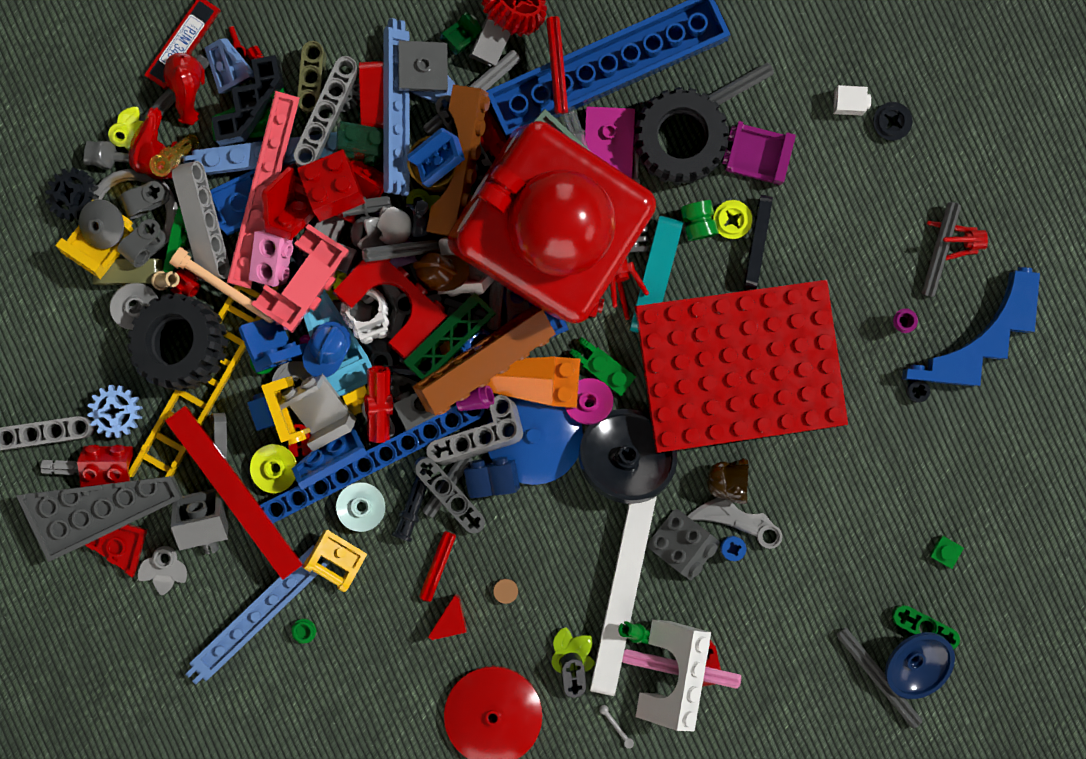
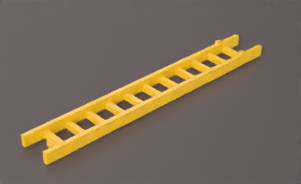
[129,244,302,477]

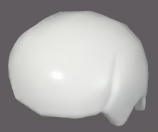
[377,206,412,245]

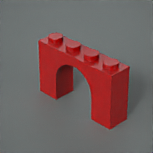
[333,258,447,360]

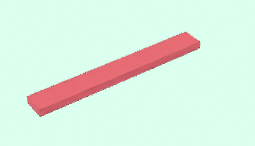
[227,91,300,289]

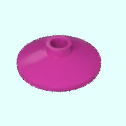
[565,378,613,424]

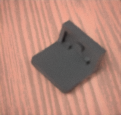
[648,509,720,581]

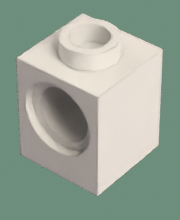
[833,85,871,116]

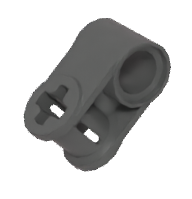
[119,181,170,220]
[117,219,166,267]

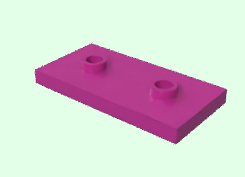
[585,107,635,178]

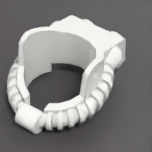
[341,288,390,344]

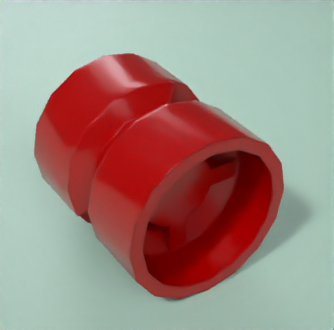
[477,164,526,214]

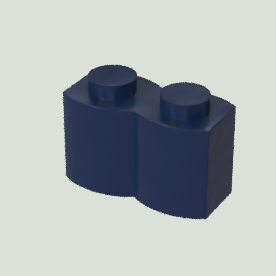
[464,457,520,498]

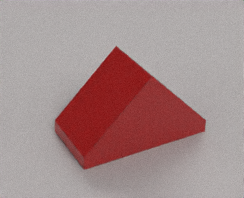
[428,594,467,640]

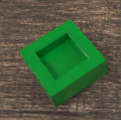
[929,535,964,569]

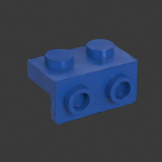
[407,128,465,187]

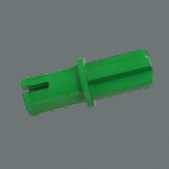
[618,621,650,645]

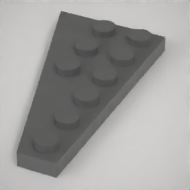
[16,476,183,562]

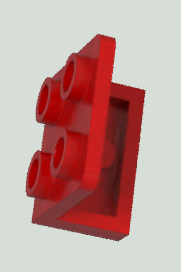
[77,445,133,487]

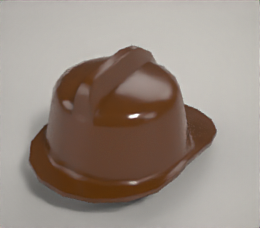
[413,252,469,291]

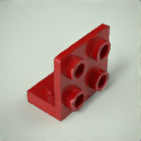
[262,167,316,240]

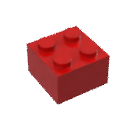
[297,150,366,222]

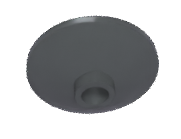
[79,199,124,249]

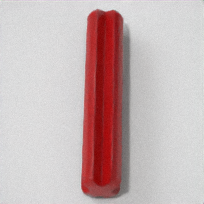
[419,531,456,602]

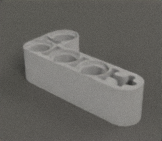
[427,395,523,465]

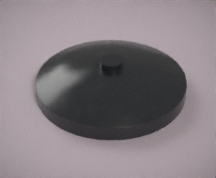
[579,409,677,504]

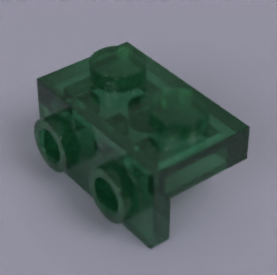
[332,121,383,166]

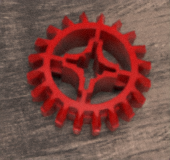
[481,0,547,37]

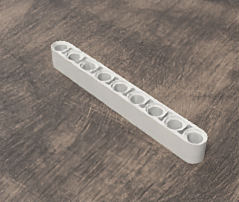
[590,496,657,696]

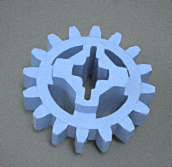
[87,385,143,438]

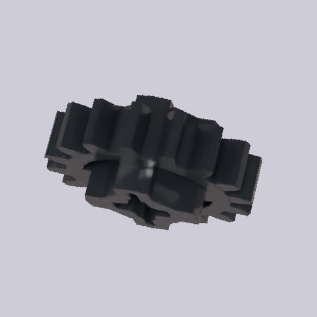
[45,167,99,222]

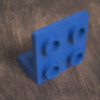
[238,319,307,372]

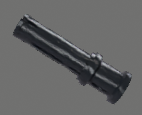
[391,468,433,542]

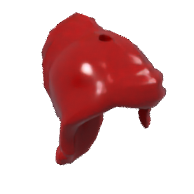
[164,53,205,125]
[129,107,178,180]

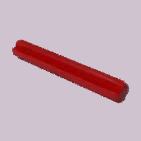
[546,16,568,115]

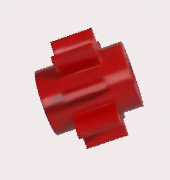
[170,269,201,297]

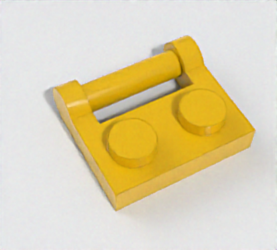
[302,530,367,592]

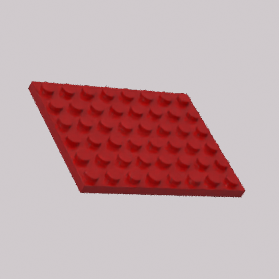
[635,280,848,453]

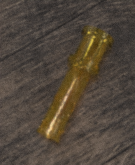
[149,134,199,177]

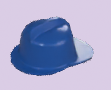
[302,321,351,377]

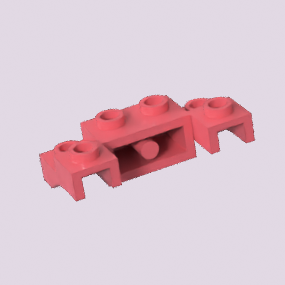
[251,224,349,333]

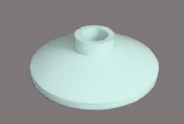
[336,483,385,532]

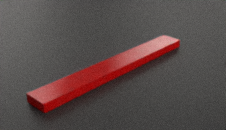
[165,406,304,580]

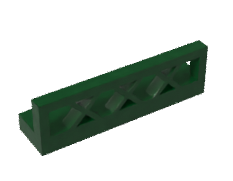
[403,292,496,380]

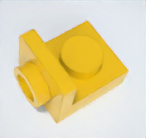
[342,385,367,415]

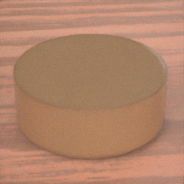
[494,578,518,604]

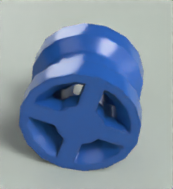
[720,536,746,561]

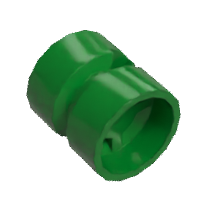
[680,200,719,241]

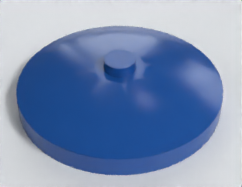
[485,396,583,485]

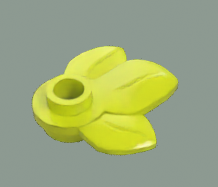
[108,107,144,151]

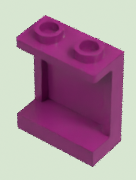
[722,121,796,185]

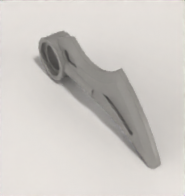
[688,498,782,549]

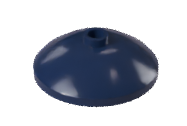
[885,632,955,699]

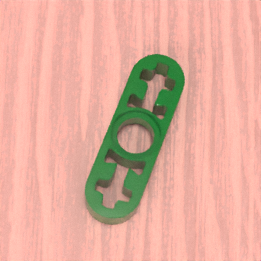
[892,605,960,650]

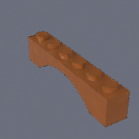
[427,85,490,236]

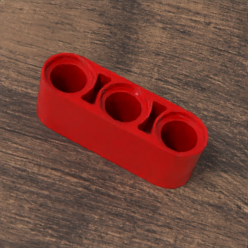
[359,61,384,132]

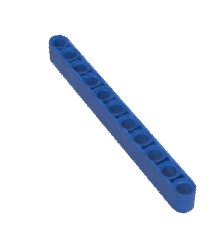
[260,405,485,524]

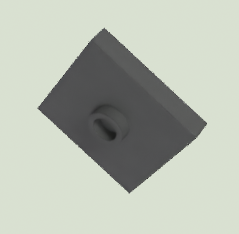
[397,40,448,93]

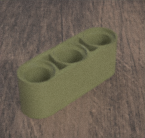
[297,41,326,116]
[93,259,164,285]

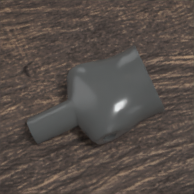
[84,141,129,170]

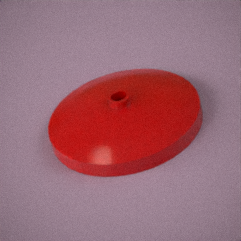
[444,666,542,759]

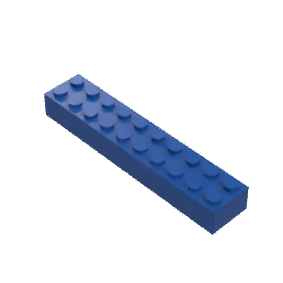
[486,0,730,140]

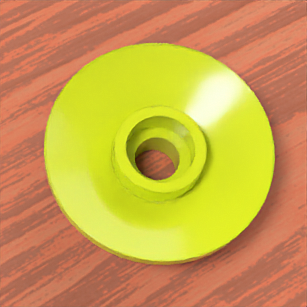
[250,444,297,493]

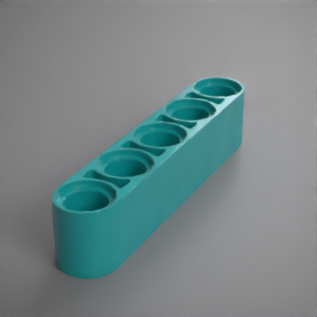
[630,216,683,333]

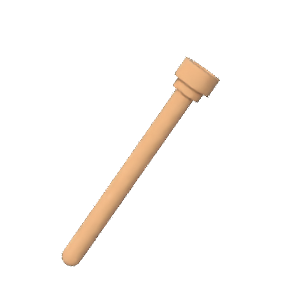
[169,247,274,323]

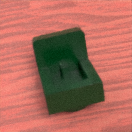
[439,12,482,55]

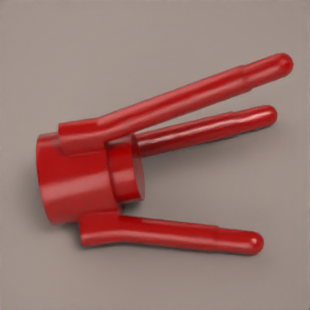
[927,221,988,261]
[610,259,649,320]

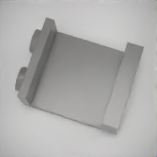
[279,373,357,452]

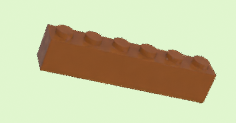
[412,306,555,416]

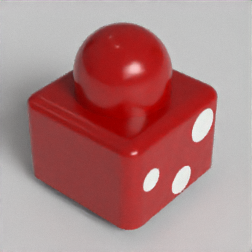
[448,121,656,323]

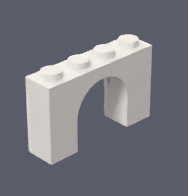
[636,619,711,731]

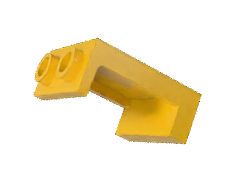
[55,200,134,280]
[261,376,311,445]

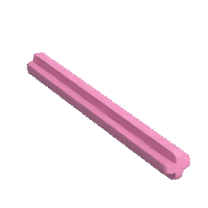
[622,649,741,688]

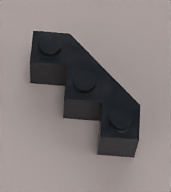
[211,55,284,147]

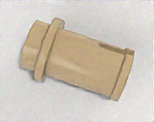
[151,271,180,291]

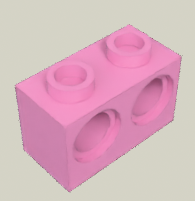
[249,230,293,287]

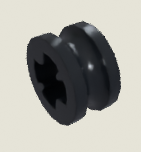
[906,380,931,403]

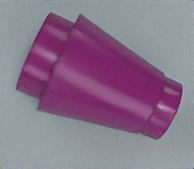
[893,308,918,333]
[456,385,495,411]

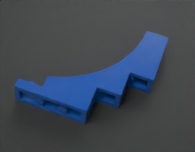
[902,267,1040,386]

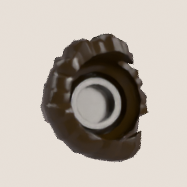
[707,458,749,504]

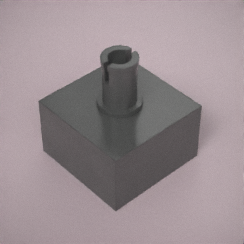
[171,489,229,554]

